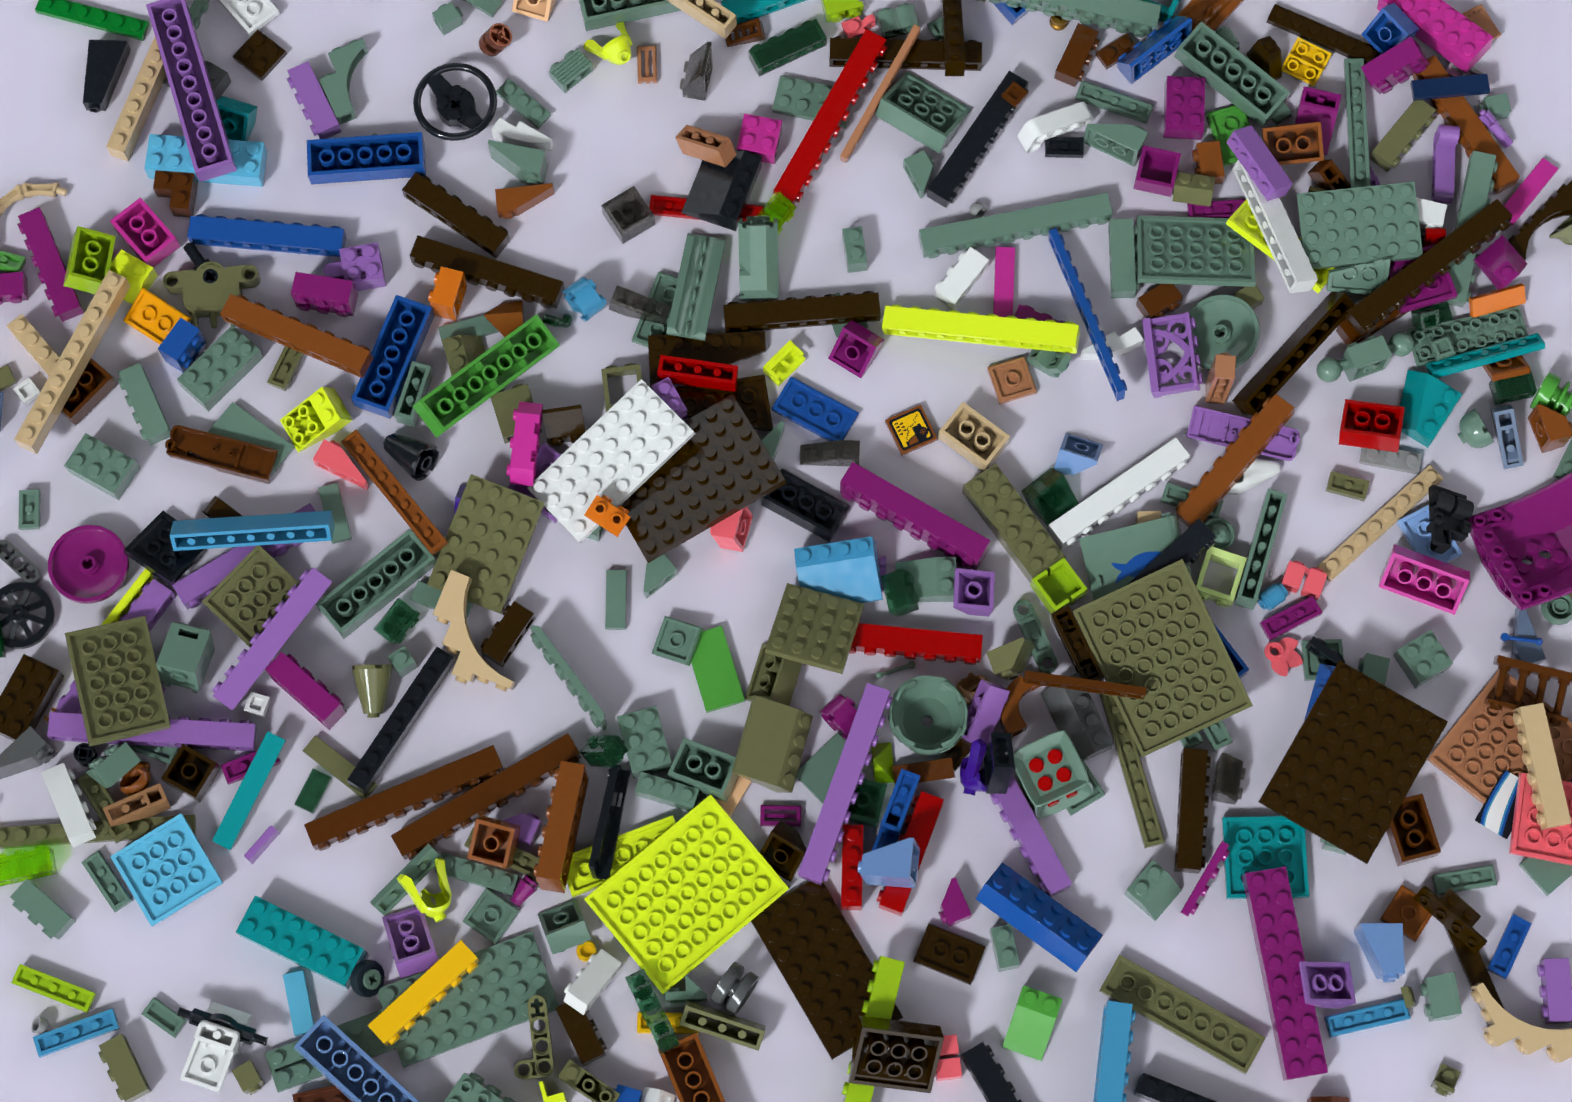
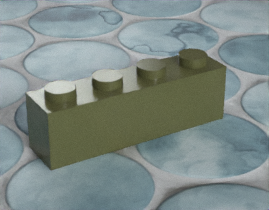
[1369,100,1436,172]
[679,1000,765,1051]

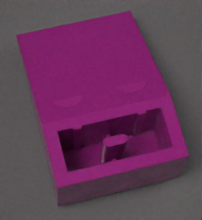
[1294,87,1341,156]

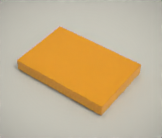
[123,288,191,345]

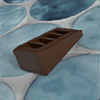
[725,18,766,47]

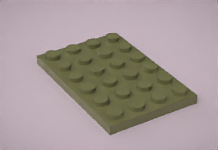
[427,474,545,614]
[65,616,171,747]

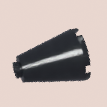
[384,433,439,481]

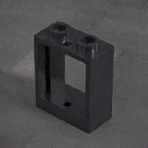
[982,732,1015,794]

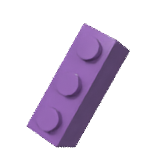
[962,679,1010,745]
[1537,958,1572,1024]

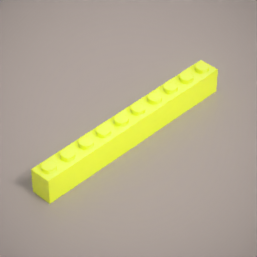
[882,304,1080,354]

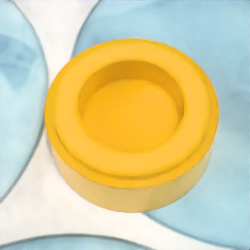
[576,941,597,962]

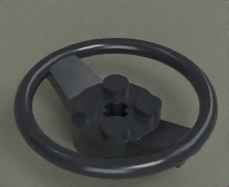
[413,63,497,141]

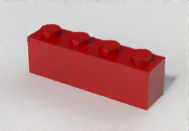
[657,355,739,392]
[841,825,863,911]

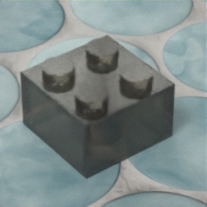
[601,186,655,244]

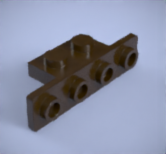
[1413,886,1487,953]

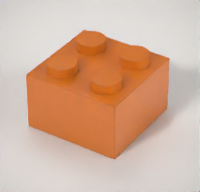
[428,267,467,321]

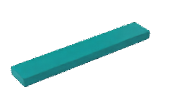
[1425,333,1546,378]
[212,731,286,850]

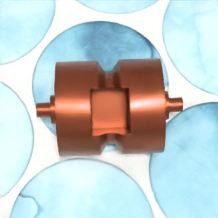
[479,23,512,56]

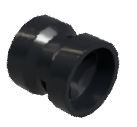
[73,743,98,767]

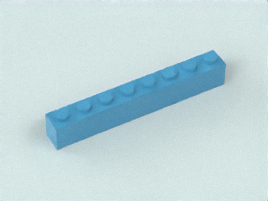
[170,510,335,551]

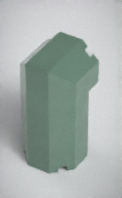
[738,216,779,299]

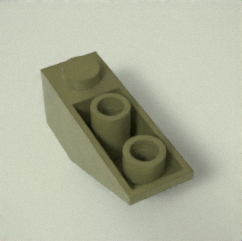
[557,1059,621,1102]

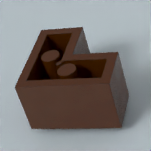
[153,170,198,217]

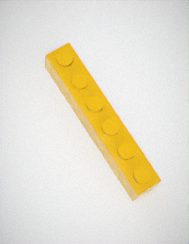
[367,940,479,1046]

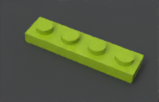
[11,964,97,1013]

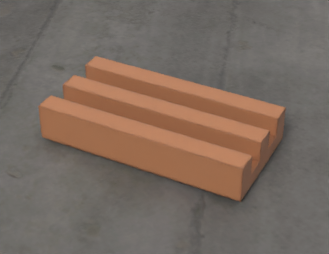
[637,46,657,84]

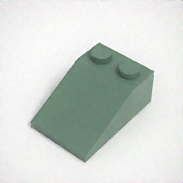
[1084,124,1148,167]
[488,140,548,186]
[895,557,956,602]

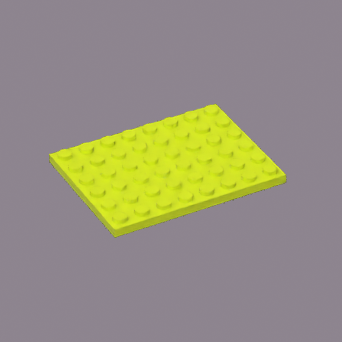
[584,794,789,995]

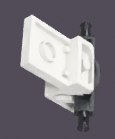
[177,1001,268,1093]

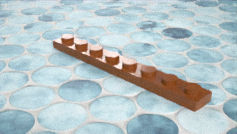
[341,430,448,555]

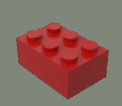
[1339,399,1405,452]

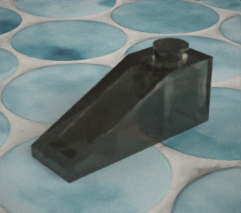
[609,285,671,324]
[800,440,860,466]

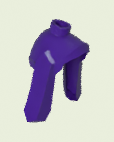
[960,739,986,795]

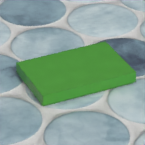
[1205,105,1250,166]

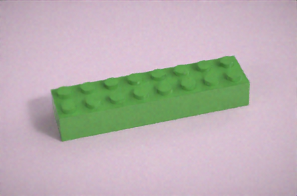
[412,314,560,438]

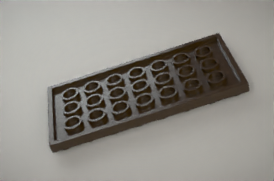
[749,881,903,1060]

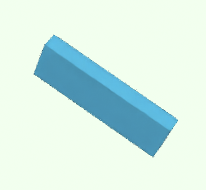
[283,970,314,1036]

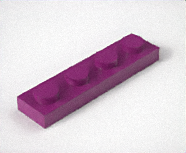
[1180,841,1230,917]

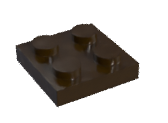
[233,29,287,81]

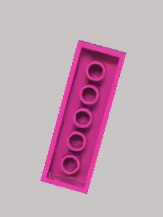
[1377,0,1493,74]

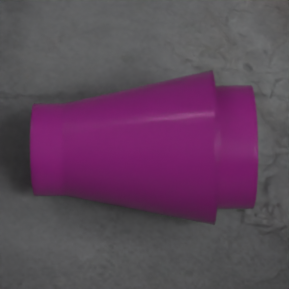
[510,875,539,907]

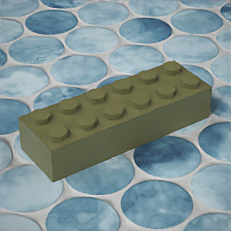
[962,463,1066,584]

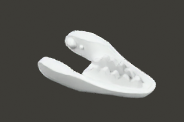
[1228,459,1281,494]

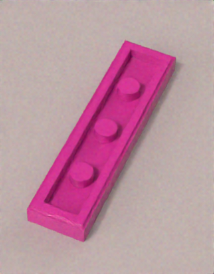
[1504,158,1558,226]
[993,247,1015,317]

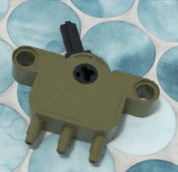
[163,242,261,329]

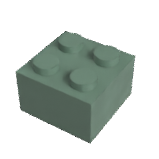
[1393,630,1453,689]

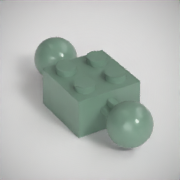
[1316,332,1414,382]

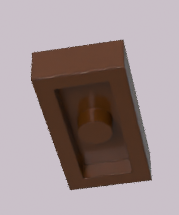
[1096,33,1136,70]

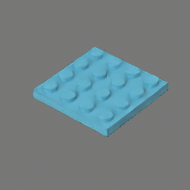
[110,813,223,927]

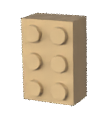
[938,402,1010,471]

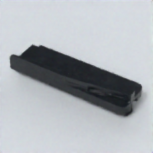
[588,763,631,880]

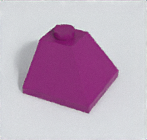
[1473,235,1527,290]

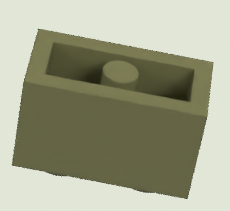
[1173,172,1215,207]

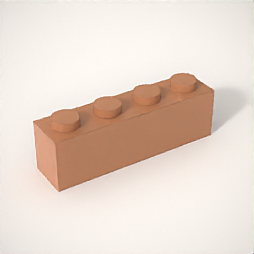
[1205,353,1236,404]

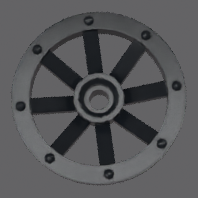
[0,582,55,649]

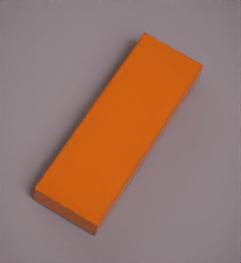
[1469,283,1526,318]

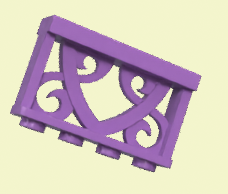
[1142,312,1203,398]

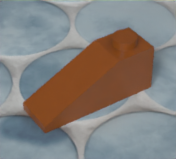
[495,183,554,219]

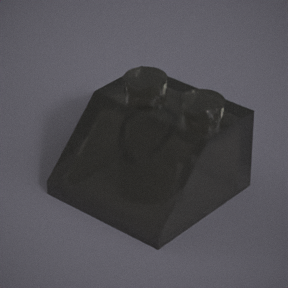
[1211,753,1246,805]

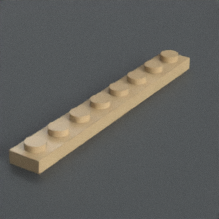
[1317,465,1444,582]

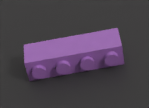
[286,61,341,139]
[1226,125,1293,201]

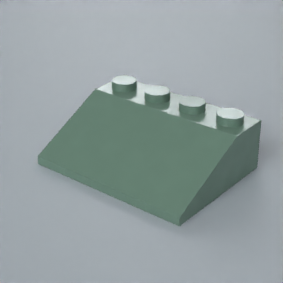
[875,71,971,154]

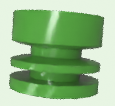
[1530,371,1572,416]

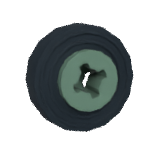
[350,960,385,997]

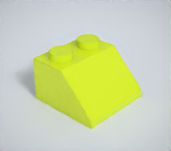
[110,249,158,304]

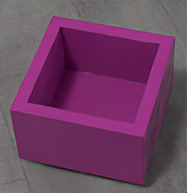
[1133,145,1181,197]

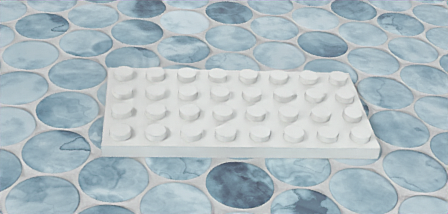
[527,379,695,544]

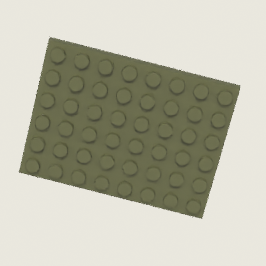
[1073,559,1253,757]

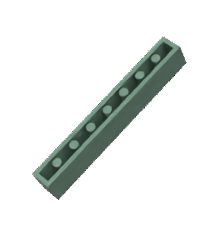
[1441,150,1498,307]

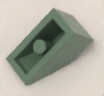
[903,150,934,199]
[643,554,678,598]

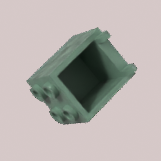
[156,622,215,693]

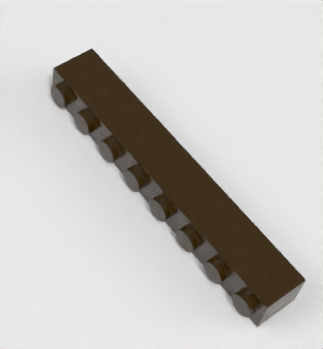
[829,36,982,71]
[409,235,565,309]
[723,291,881,333]
[1232,292,1355,416]

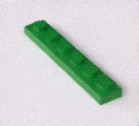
[35,0,149,41]

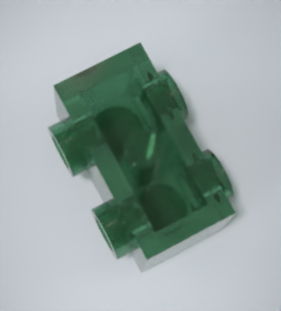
[579,735,628,767]

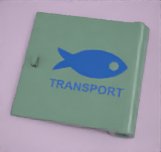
[1079,512,1192,600]

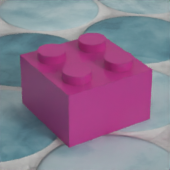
[737,114,782,164]

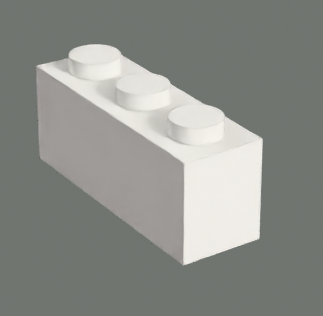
[935,247,989,310]
[564,949,622,1015]

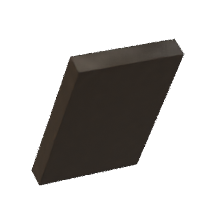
[913,923,986,985]

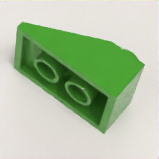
[1002,985,1063,1061]

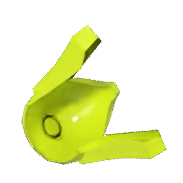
[583,22,633,65]
[396,858,452,923]

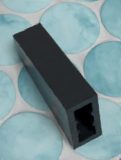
[83,40,131,113]

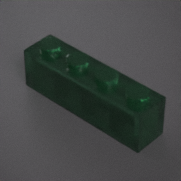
[748,19,827,77]

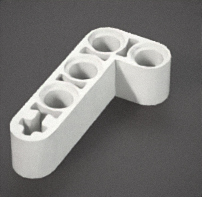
[1017,102,1094,153]

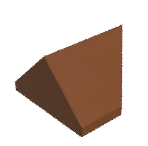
[484,300,524,337]

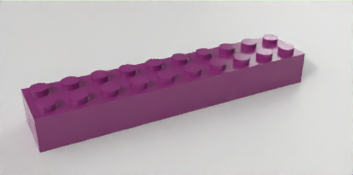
[1242,866,1328,1081]

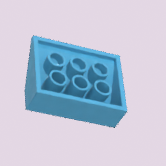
[794,537,883,603]

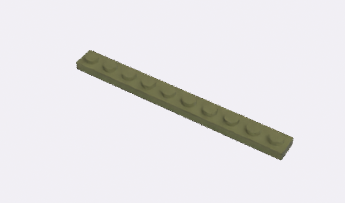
[0,814,196,849]

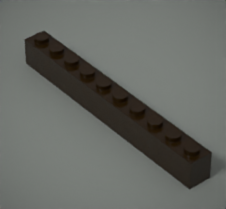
[1345,199,1513,335]

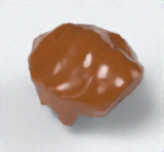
[120,761,151,797]

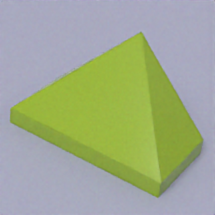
[871,742,894,784]

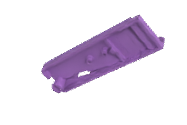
[1186,406,1300,461]

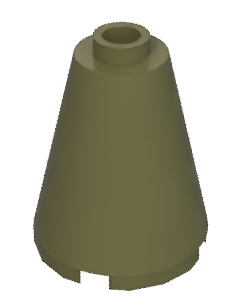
[352,664,393,718]

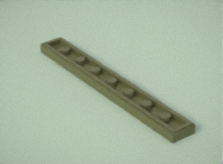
[1100,694,1165,849]

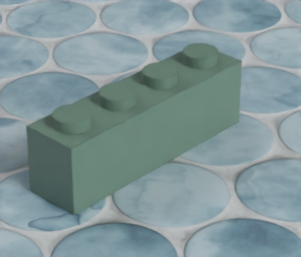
[1108,219,1139,298]
[118,363,171,445]

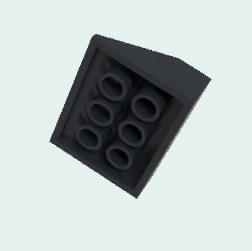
[682,150,762,231]

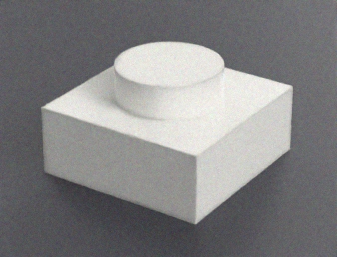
[13,377,40,405]
[244,691,271,718]

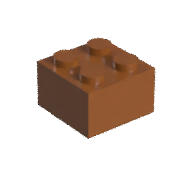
[467,816,521,869]

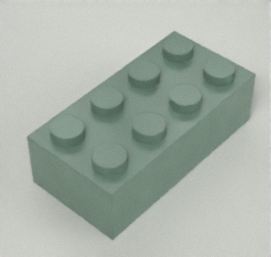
[177,325,264,412]

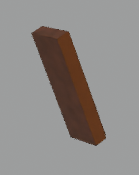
[892,757,956,784]

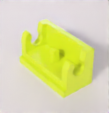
[763,340,806,387]

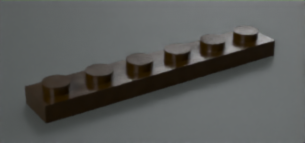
[1266,4,1378,65]

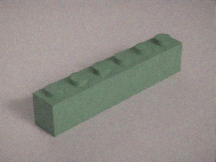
[1234,488,1287,610]

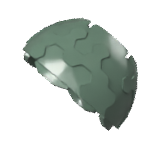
[888,675,968,755]

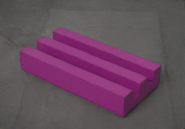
[760,805,801,827]

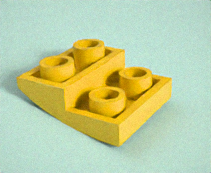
[1282,37,1332,87]

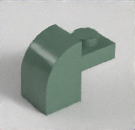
[1026,349,1072,378]

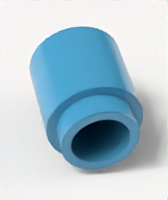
[1258,583,1288,611]

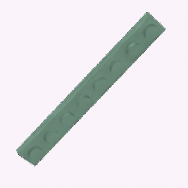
[1344,58,1371,188]

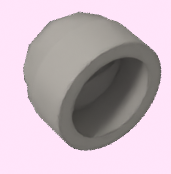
[970,202,987,218]
[32,1016,50,1034]

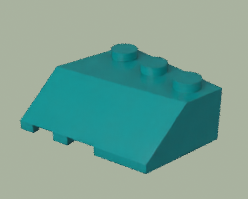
[1399,370,1462,448]

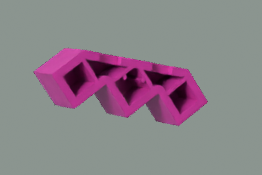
[506,401,543,486]

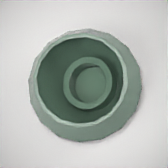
[1204,517,1235,550]
[1541,594,1572,625]

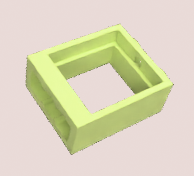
[1195,547,1247,607]

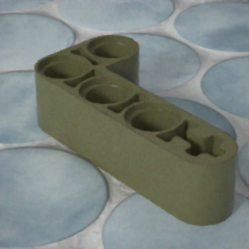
[514,994,554,1079]

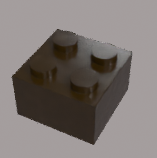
[161,744,221,803]

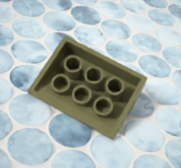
[732,695,813,793]

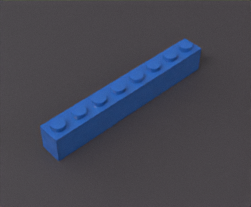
[187,214,346,257]

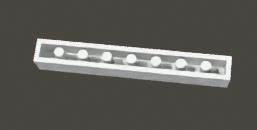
[1232,160,1318,293]
[1048,438,1190,549]

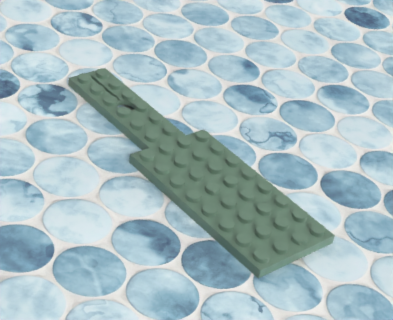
[265,931,559,1093]

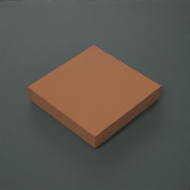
[987,356,1037,405]

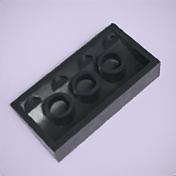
[761,469,850,542]

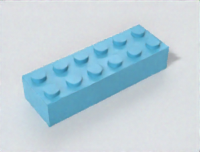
[144,134,268,187]

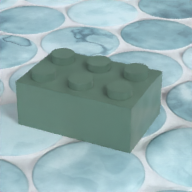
[64,433,140,500]
[617,706,672,779]
[668,738,738,802]

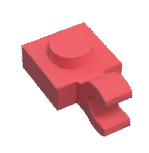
[841,14,876,38]

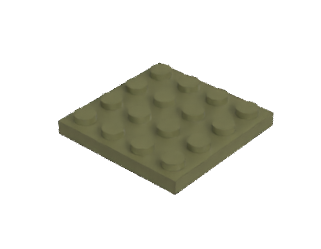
[202,545,300,648]
[765,583,864,674]

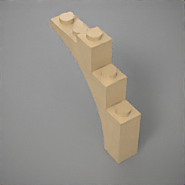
[433,570,515,692]
[1470,982,1572,1063]

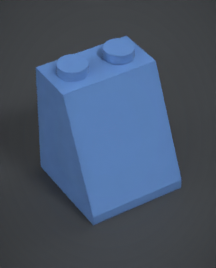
[858,838,920,888]
[1354,923,1405,983]

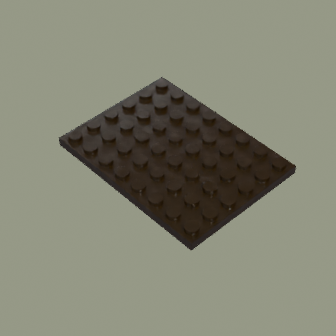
[621,394,787,563]
[1258,660,1448,864]

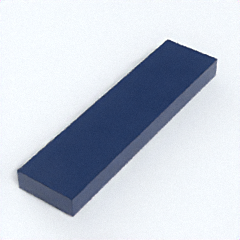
[1410,74,1490,101]

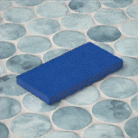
[771,377,859,447]

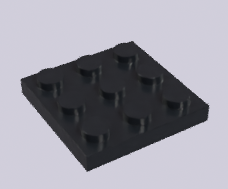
[124,511,207,586]

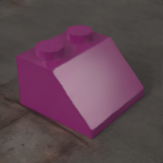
[828,320,885,378]

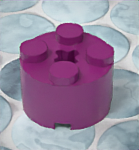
[819,693,857,740]

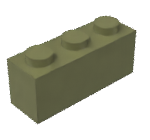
[98,1034,152,1102]

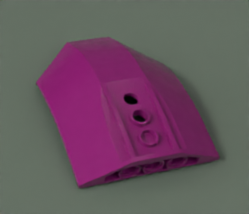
[1468,472,1572,610]

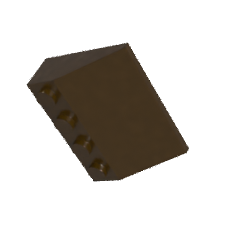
[849,1015,944,1093]

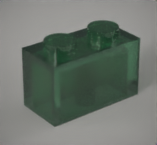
[1489,369,1537,405]
[881,569,919,617]

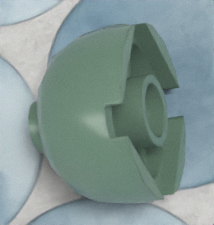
[1458,409,1494,448]

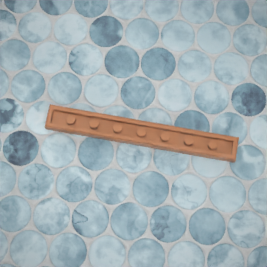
[840,24,921,163]

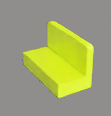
[539,1081,567,1102]

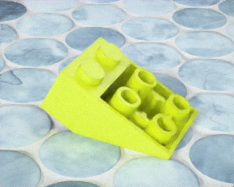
[280,386,352,452]

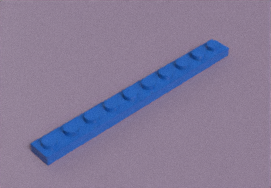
[1048,228,1127,401]

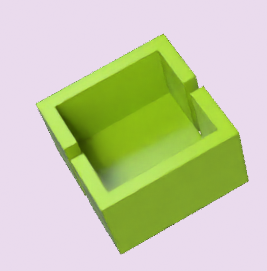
[1030,558,1088,614]

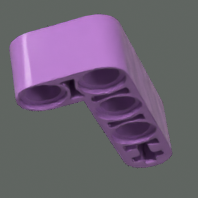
[1431,124,1460,204]

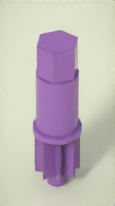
[1478,109,1513,148]

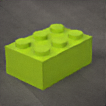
[63,226,116,294]

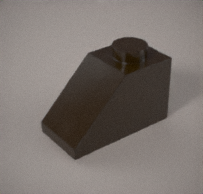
[1246,36,1282,80]

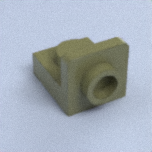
[1431,1063,1461,1097]

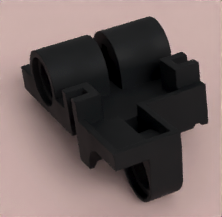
[1426,484,1474,554]

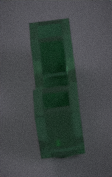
[625,969,680,1053]

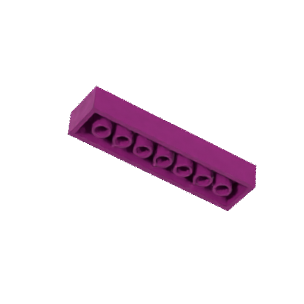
[840,462,991,570]

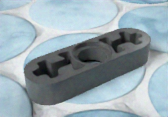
[0,540,42,585]

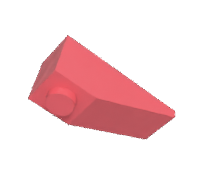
[313,439,369,490]

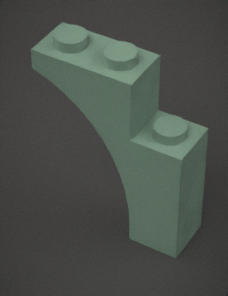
[319,39,368,125]

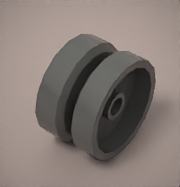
[710,961,760,1016]

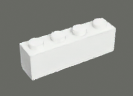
[41,762,97,848]

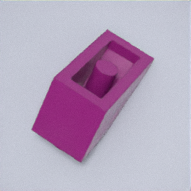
[938,877,972,927]

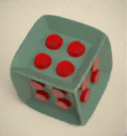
[1013,730,1094,819]

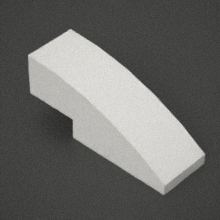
[491,118,553,150]
[1080,327,1144,360]

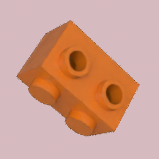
[584,494,631,537]

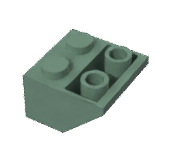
[86,742,141,788]

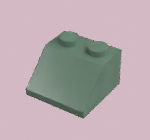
[1124,860,1182,921]
[538,899,591,954]
[1420,972,1462,1022]

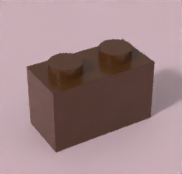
[1136,284,1183,319]

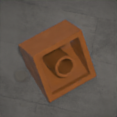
[1528,404,1572,453]

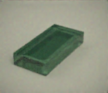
[294,769,332,814]

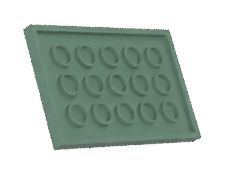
[1297,181,1423,270]
[1136,215,1256,287]

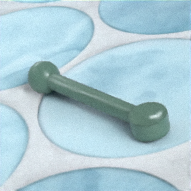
[876,661,916,679]

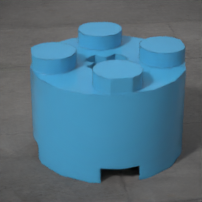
[562,277,607,322]

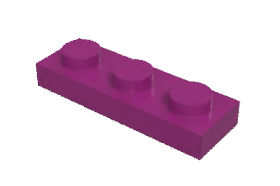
[1260,596,1323,641]

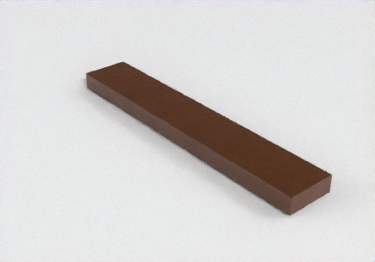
[1023,670,1147,700]

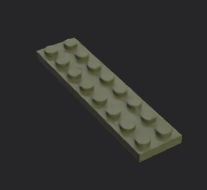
[1099,954,1266,1074]

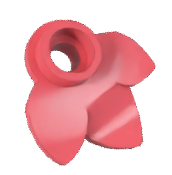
[1264,637,1303,677]

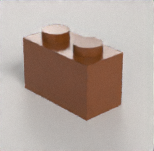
[1192,141,1225,184]

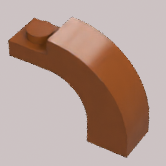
[1000,675,1042,738]

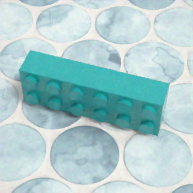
[236,896,367,989]

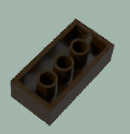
[0,654,64,741]

